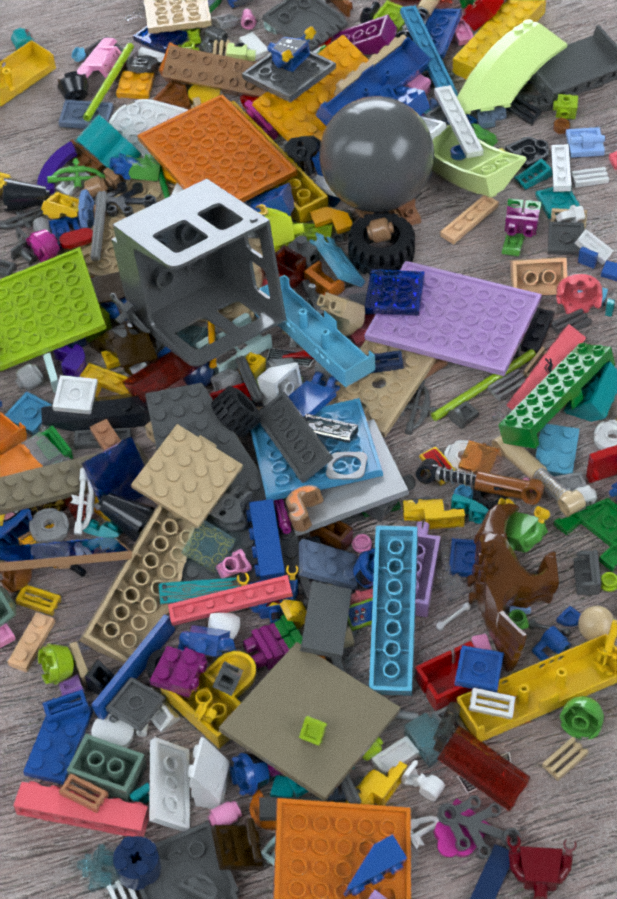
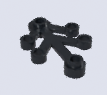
[93,182,157,217]

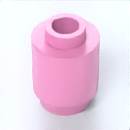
[207,801,242,827]

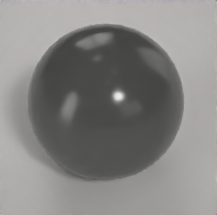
[319,96,434,213]

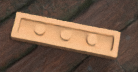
[440,195,499,245]

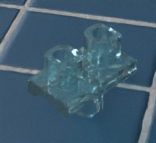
[77,844,114,891]

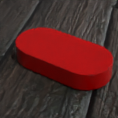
[59,228,93,249]

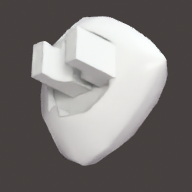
[207,612,241,639]

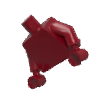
[506,835,577,899]

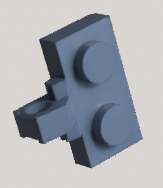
[476,107,506,128]

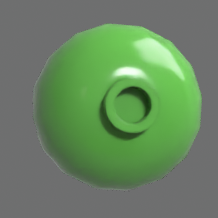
[560,696,604,740]

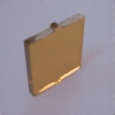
[458,440,499,474]

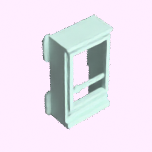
[196,313,273,375]

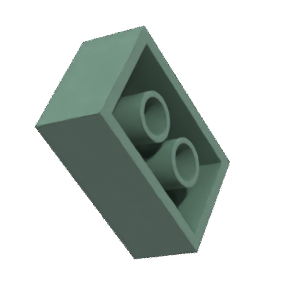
[67,734,147,802]

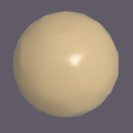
[578,606,615,641]

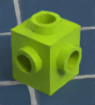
[553,94,578,119]

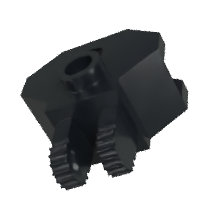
[284,135,321,174]

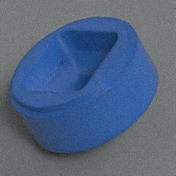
[450,145,466,160]

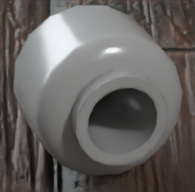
[15,364,44,391]

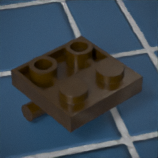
[211,818,263,871]

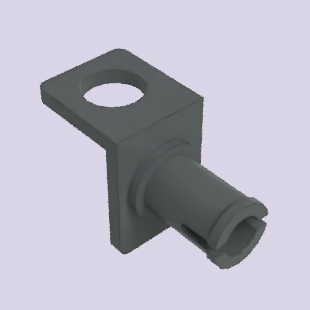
[11,227,38,265]

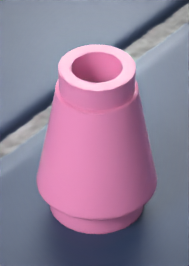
[241,9,256,30]

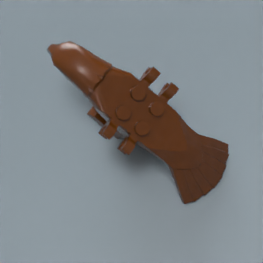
[467,503,559,672]

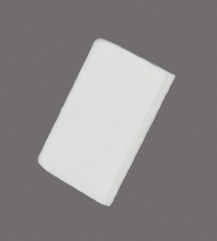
[150,687,181,732]

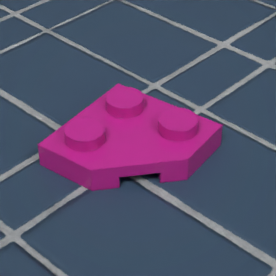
[244,100,278,141]

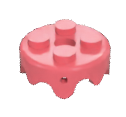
[556,274,603,314]

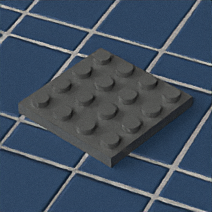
[242,51,336,103]

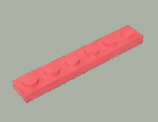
[168,575,293,626]

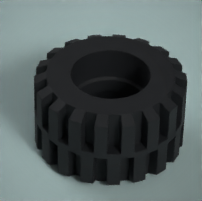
[211,386,261,437]

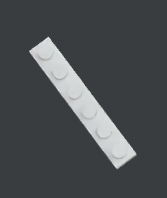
[434,85,483,158]

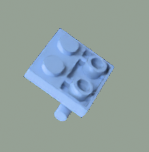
[566,127,605,158]

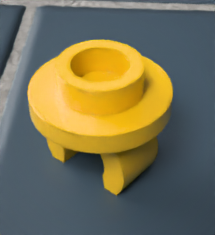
[194,701,217,724]

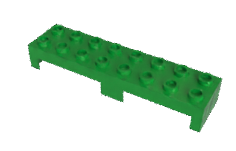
[498,343,616,449]

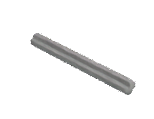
[90,191,107,261]

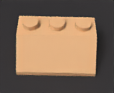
[510,257,567,295]

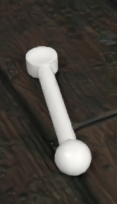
[436,603,471,631]

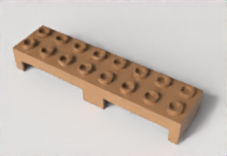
[162,45,267,98]

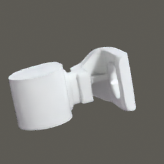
[401,760,445,801]

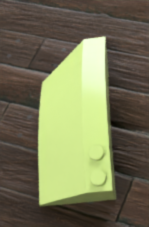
[457,20,567,114]
[432,125,526,197]

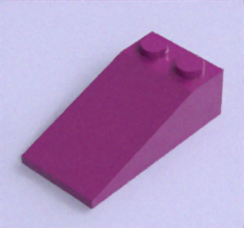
[332,15,397,55]

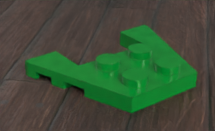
[553,498,617,572]

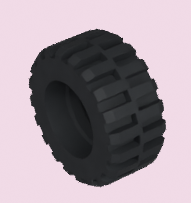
[348,212,415,278]

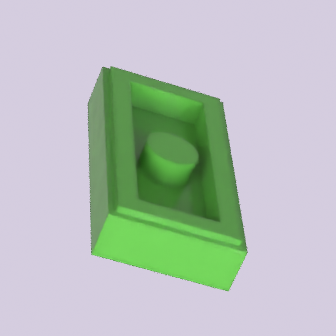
[502,233,525,257]

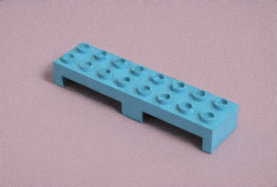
[260,275,375,388]

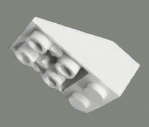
[188,737,230,809]

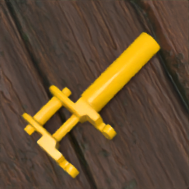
[593,620,617,675]

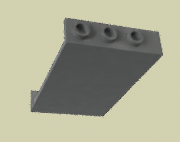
[529,25,617,105]

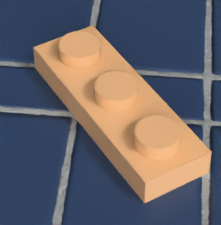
[7,612,55,672]

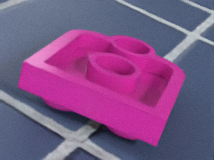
[434,798,491,858]

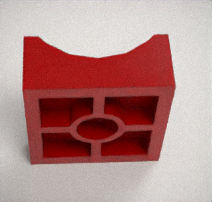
[586,445,617,483]

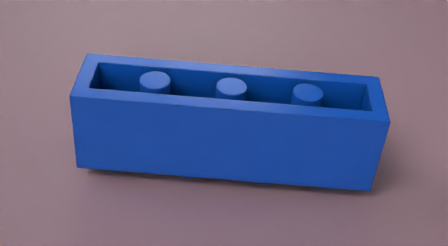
[246,499,285,580]

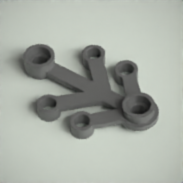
[437,795,521,859]

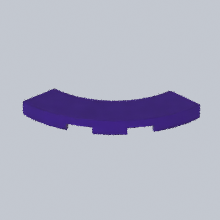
[37,141,77,195]

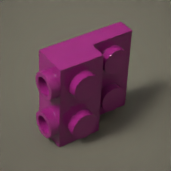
[150,646,208,698]

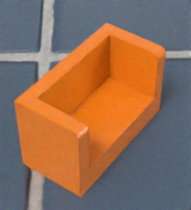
[304,261,345,296]

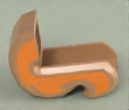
[286,485,323,532]

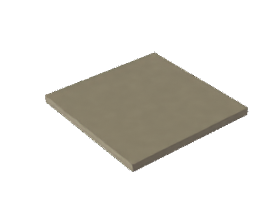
[219,642,401,801]

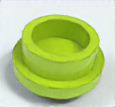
[600,572,617,592]

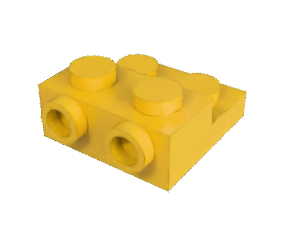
[41,192,79,219]

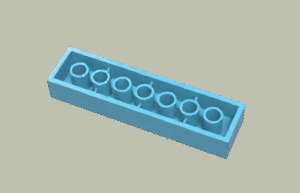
[369,526,418,696]

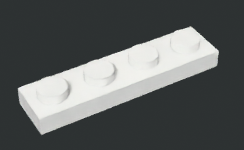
[551,145,571,192]

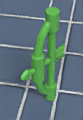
[47,158,105,188]

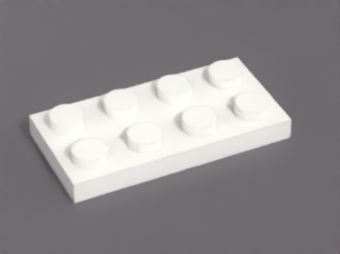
[149,737,190,832]

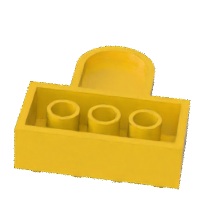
[160,651,256,749]

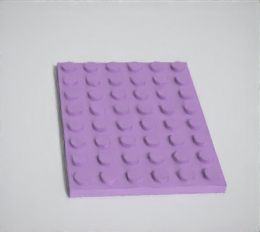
[364,261,542,376]

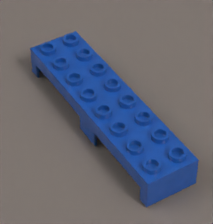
[316,37,431,126]

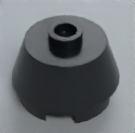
[57,71,89,101]

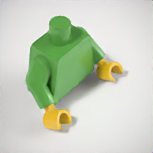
[498,498,550,553]

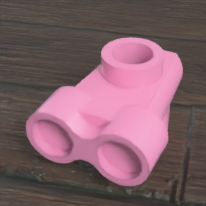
[216,549,252,578]

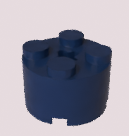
[113,836,161,890]

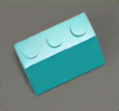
[564,362,617,422]

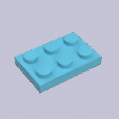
[536,424,579,476]

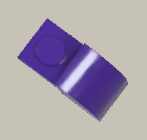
[53,344,87,377]

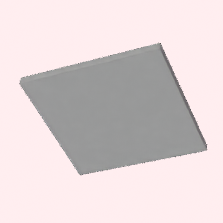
[283,419,409,536]

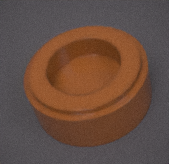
[553,118,570,134]

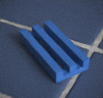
[42,689,89,724]

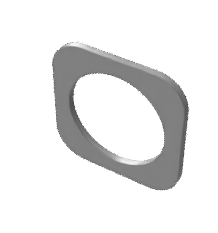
[326,452,367,479]

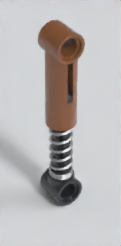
[416,458,545,505]

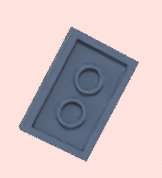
[58,100,114,129]
[299,539,357,591]

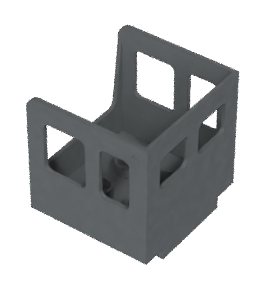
[111,179,286,366]

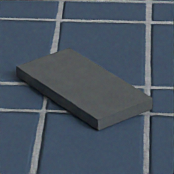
[300,581,352,659]

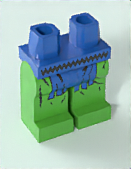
[109,153,160,181]

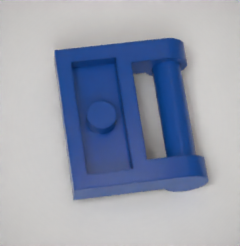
[49,216,81,249]

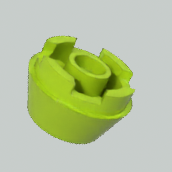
[38,643,74,685]

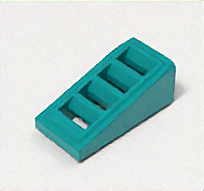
[514,159,553,190]

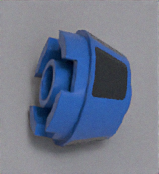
[353,548,375,589]
[230,752,269,796]

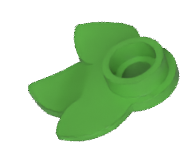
[470,123,498,147]

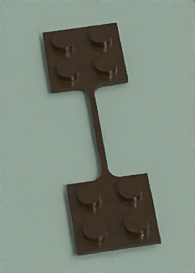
[91,272,158,367]

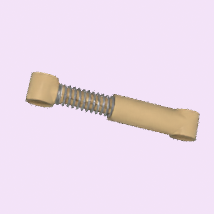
[492,435,586,517]

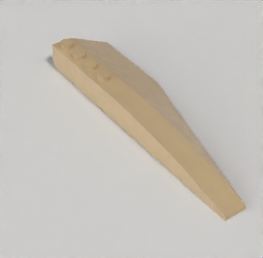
[79,435,217,663]

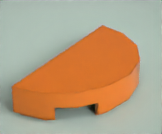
[249,790,276,830]

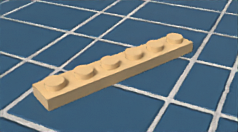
[334,34,407,96]

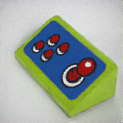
[347,598,373,631]

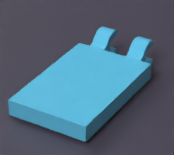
[309,232,365,287]

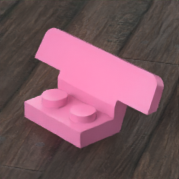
[77,38,126,78]

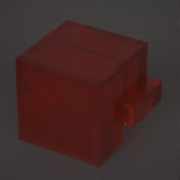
[261,245,306,290]

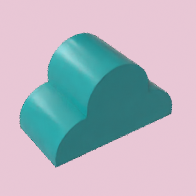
[75,115,141,172]

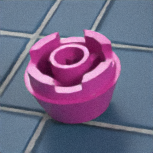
[26,229,60,262]

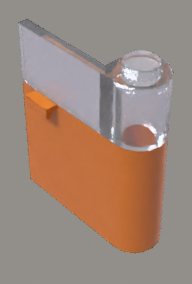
[0,432,71,477]

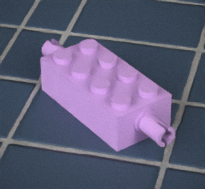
[415,521,440,617]

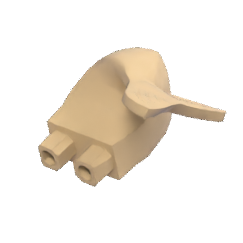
[282,292,365,337]

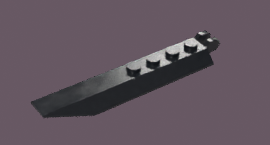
[41,389,166,432]

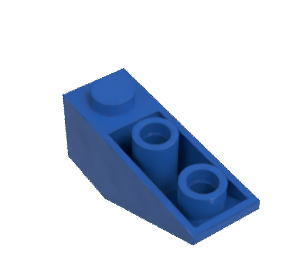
[344,834,407,897]

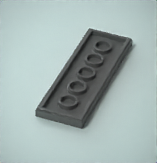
[259,391,334,483]

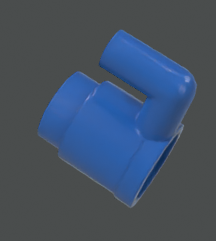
[532,626,572,661]

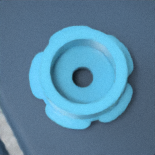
[71,47,86,62]

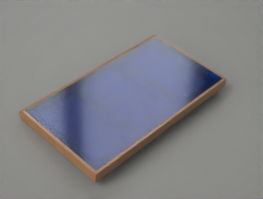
[0,537,132,571]

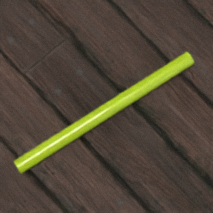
[83,43,134,121]
[431,349,536,421]

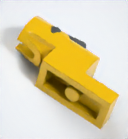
[403,496,465,530]
[345,761,407,806]

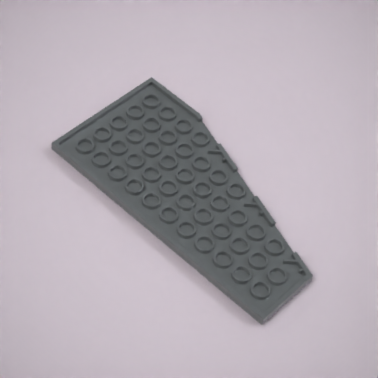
[145,383,299,585]

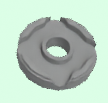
[29,508,69,543]

